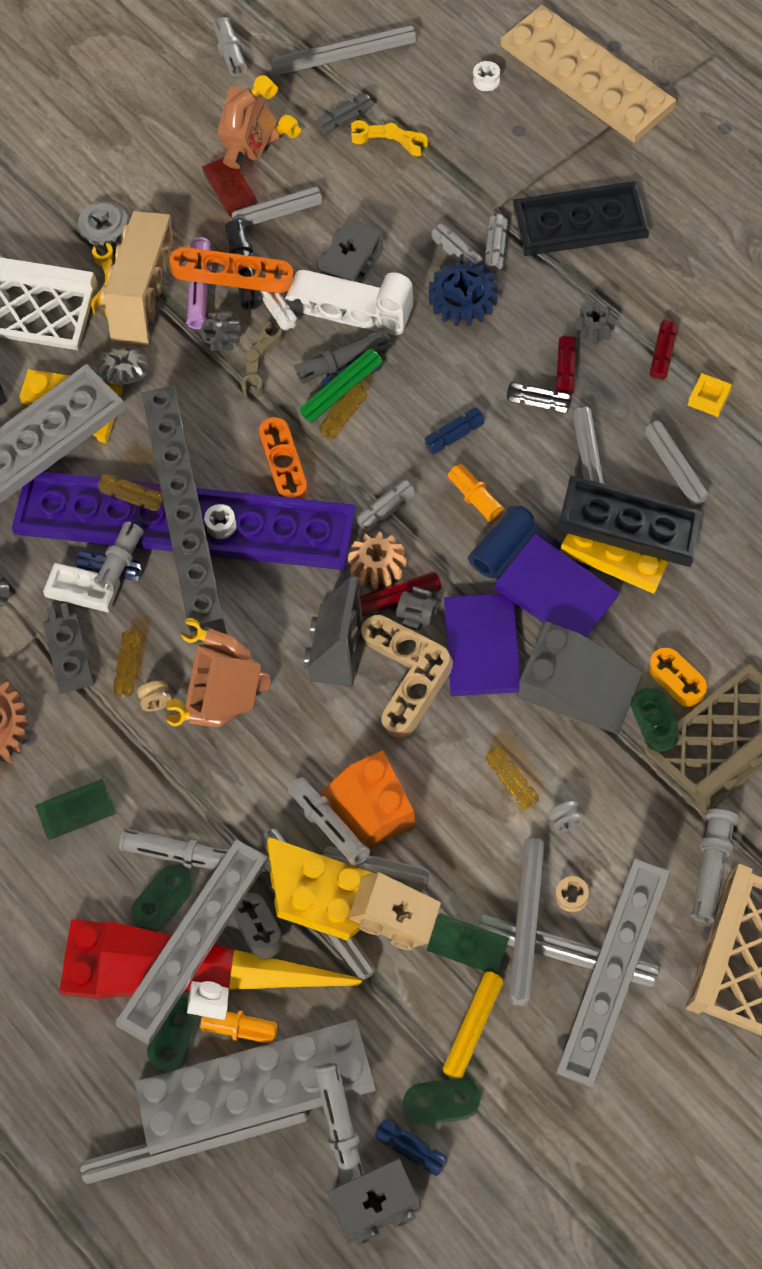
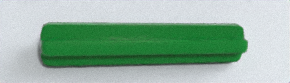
[299,349,382,423]

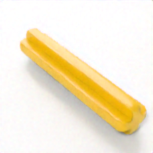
[443,971,503,1080]

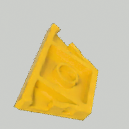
[265,837,403,941]

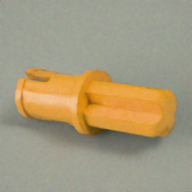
[448,464,504,522]
[200,1010,278,1044]

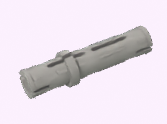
[288,777,370,866]
[119,828,228,871]
[314,1062,365,1184]

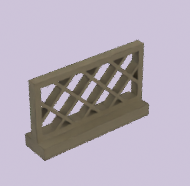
[645,664,762,815]

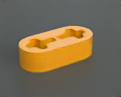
[649,648,707,707]

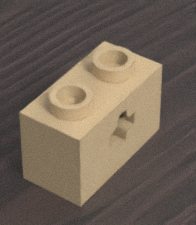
[348,872,441,950]

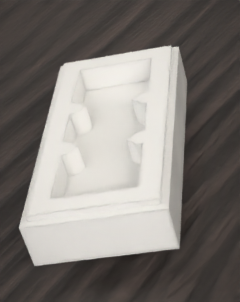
[43,563,120,613]

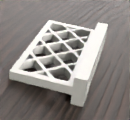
[0,257,100,350]

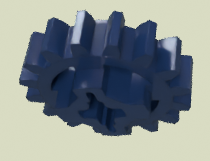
[429,261,498,326]

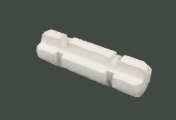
[259,291,297,330]

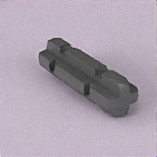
[316,93,373,134]

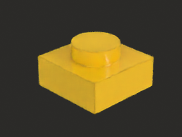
[688,373,732,417]

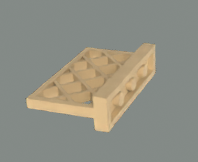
[685,863,762,1036]

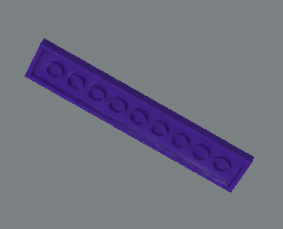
[12,472,356,570]

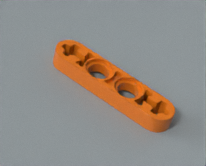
[169,247,293,293]

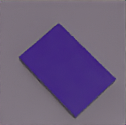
[494,534,620,638]
[444,594,520,696]

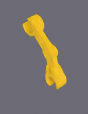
[351,120,428,156]
[91,243,115,318]

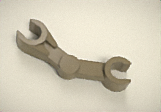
[241,322,283,397]

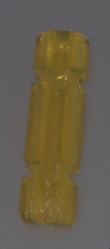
[319,384,367,440]
[98,473,163,511]
[113,630,142,697]
[485,746,539,810]

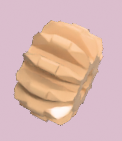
[348,531,406,591]

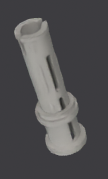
[691,809,739,923]

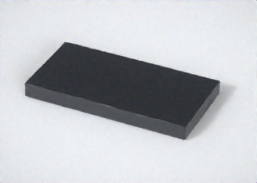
[513,181,649,256]
[557,475,702,567]

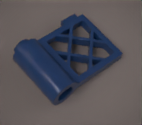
[468,506,591,580]

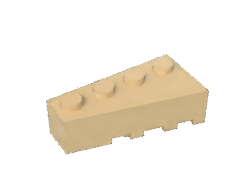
[101,211,173,346]

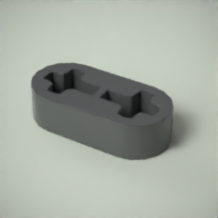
[234,893,283,959]

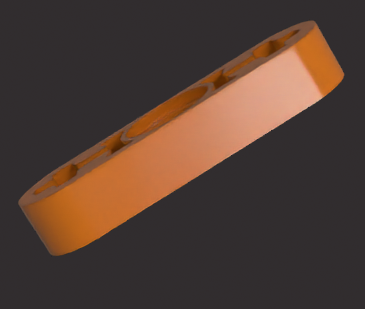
[259,417,308,499]

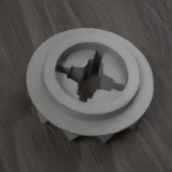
[78,201,128,246]
[96,347,148,384]

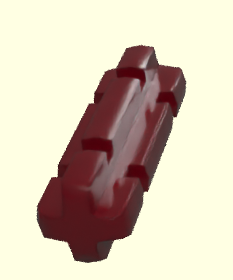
[650,320,678,380]
[556,336,576,395]

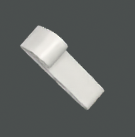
[285,270,413,335]

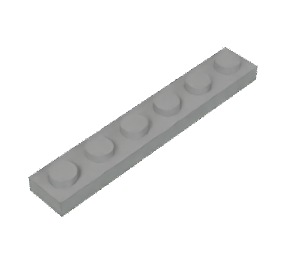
[116,839,268,1045]
[556,858,670,1089]

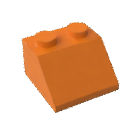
[319,750,415,848]

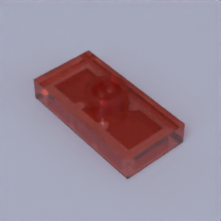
[202,157,257,217]

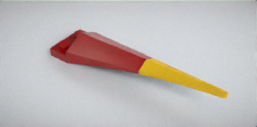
[59,919,363,999]

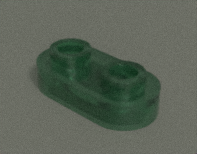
[631,688,680,751]
[131,865,193,932]
[147,997,199,1073]
[403,1078,480,1125]

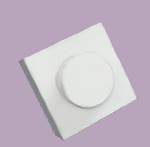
[187,981,229,1020]

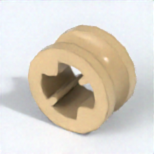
[137,681,172,712]
[556,876,589,912]

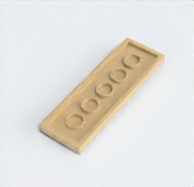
[501,5,677,143]

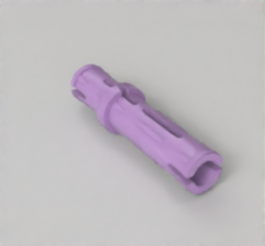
[186,237,212,329]

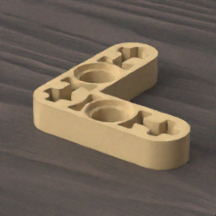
[361,615,453,739]

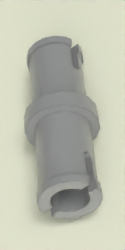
[212,17,247,77]
[94,522,144,591]

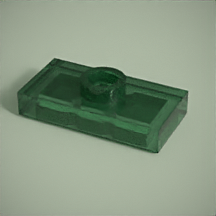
[35,778,116,840]
[427,913,510,975]

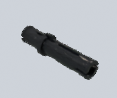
[225,220,262,310]

